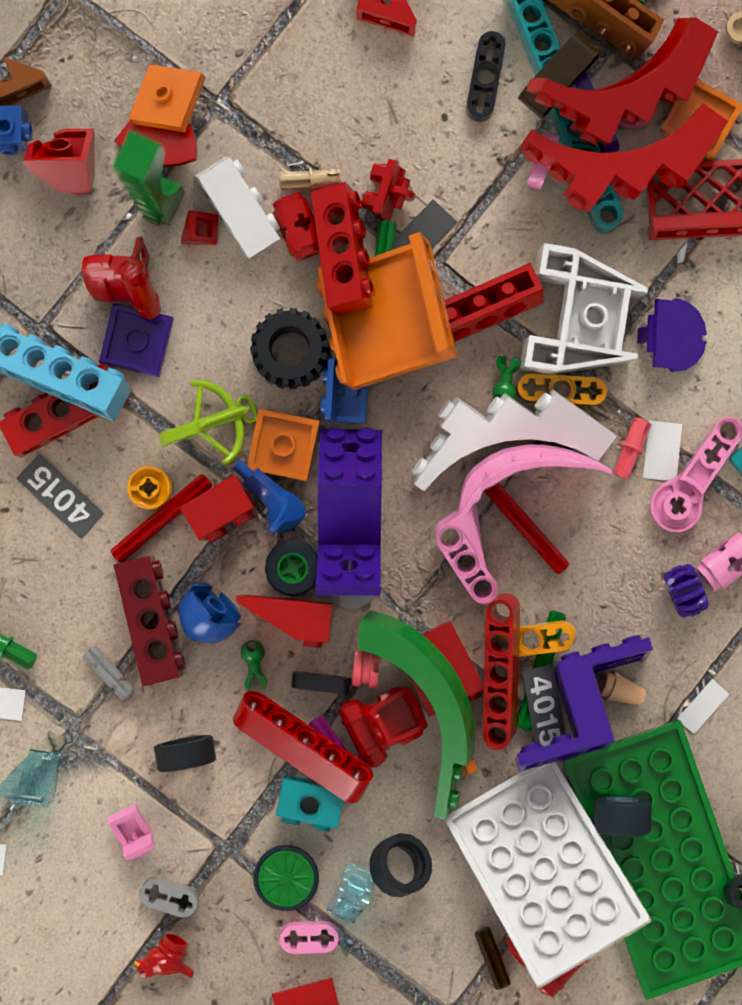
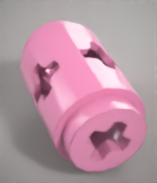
[695,532,742,592]

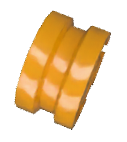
[127,466,173,510]

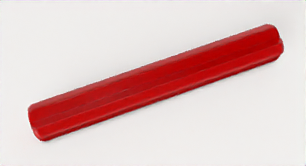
[110,474,212,562]
[484,482,569,574]

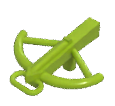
[157,379,258,466]

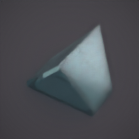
[0,749,61,807]

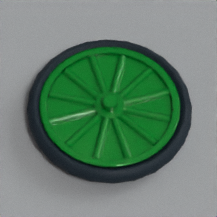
[253,845,319,911]

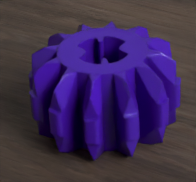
[664,564,709,618]

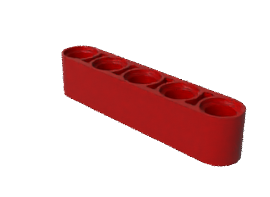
[483,593,520,750]
[233,691,373,803]

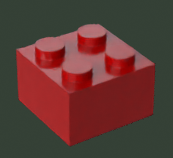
[179,475,258,543]

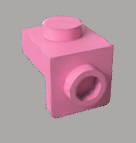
[108,803,154,861]

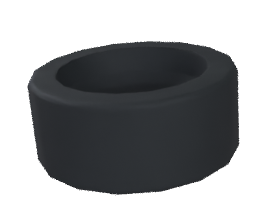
[154,735,216,772]
[369,833,432,898]

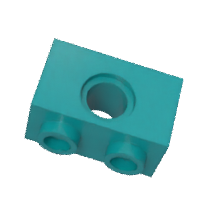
[275,775,343,832]

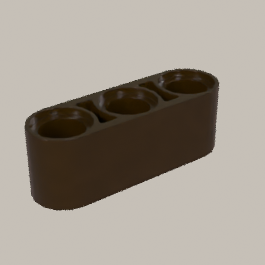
[518,31,601,119]

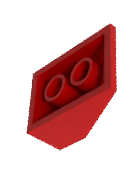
[236,594,333,648]

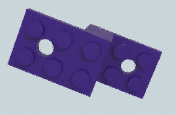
[316,428,382,596]
[515,635,653,772]

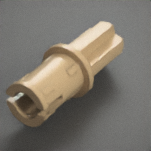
[279,167,341,193]

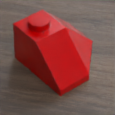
[23,128,95,195]

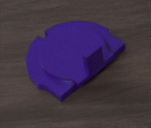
[637,298,707,372]

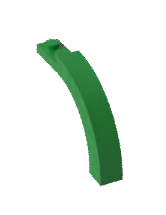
[357,610,475,820]

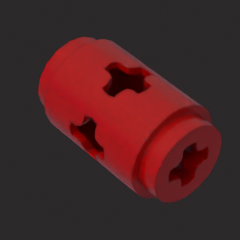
[272,192,319,262]

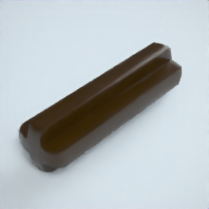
[475,927,511,990]

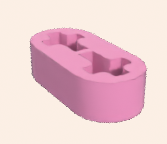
[526,130,560,190]
[279,921,339,954]

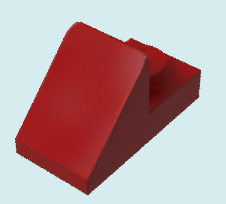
[356,0,417,37]

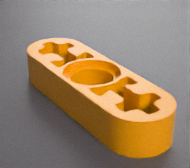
[516,373,607,407]
[496,621,577,657]

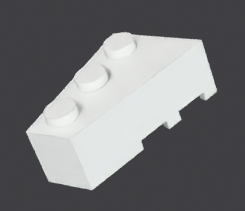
[194,156,280,258]

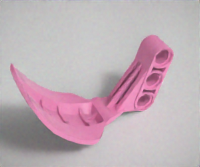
[434,444,612,603]

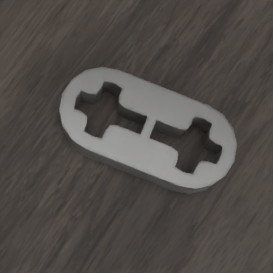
[140,877,199,918]

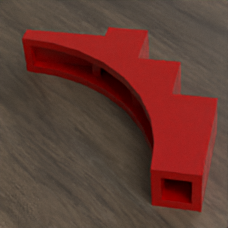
[526,17,719,147]
[519,103,728,212]

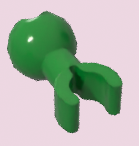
[492,356,521,400]
[240,640,267,690]

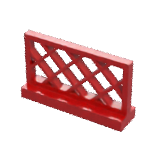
[646,159,742,240]

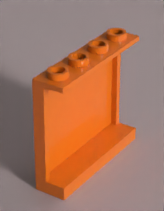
[316,232,458,391]

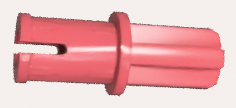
[614,417,652,479]

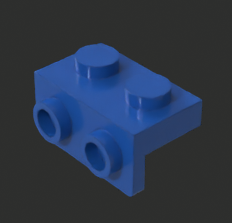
[321,358,369,424]

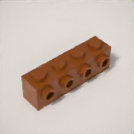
[547,0,664,60]

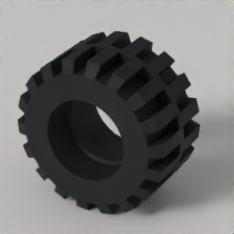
[250,308,329,390]

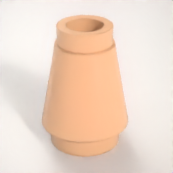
[598,671,646,706]

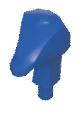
[232,459,307,534]

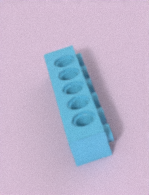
[0,323,132,422]

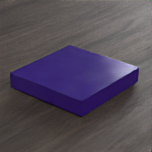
[99,303,174,378]

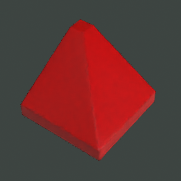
[181,210,218,245]

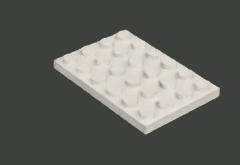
[444,762,652,988]

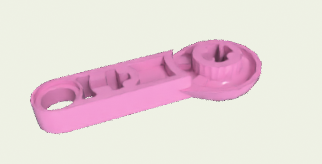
[650,417,742,532]

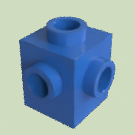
[0,106,33,155]

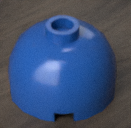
[178,582,241,644]

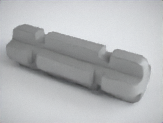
[83,646,134,700]

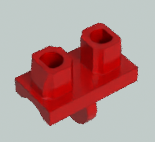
[361,159,415,221]

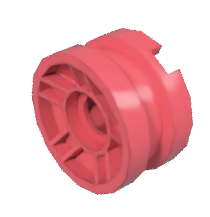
[352,643,380,688]

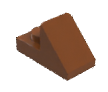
[0,57,52,106]

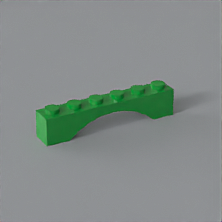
[112,130,185,226]

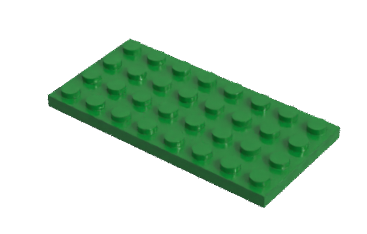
[562,719,742,1000]

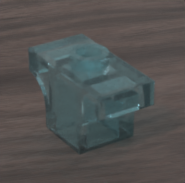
[326,863,375,923]

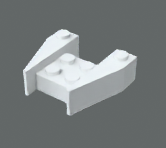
[519,243,648,375]

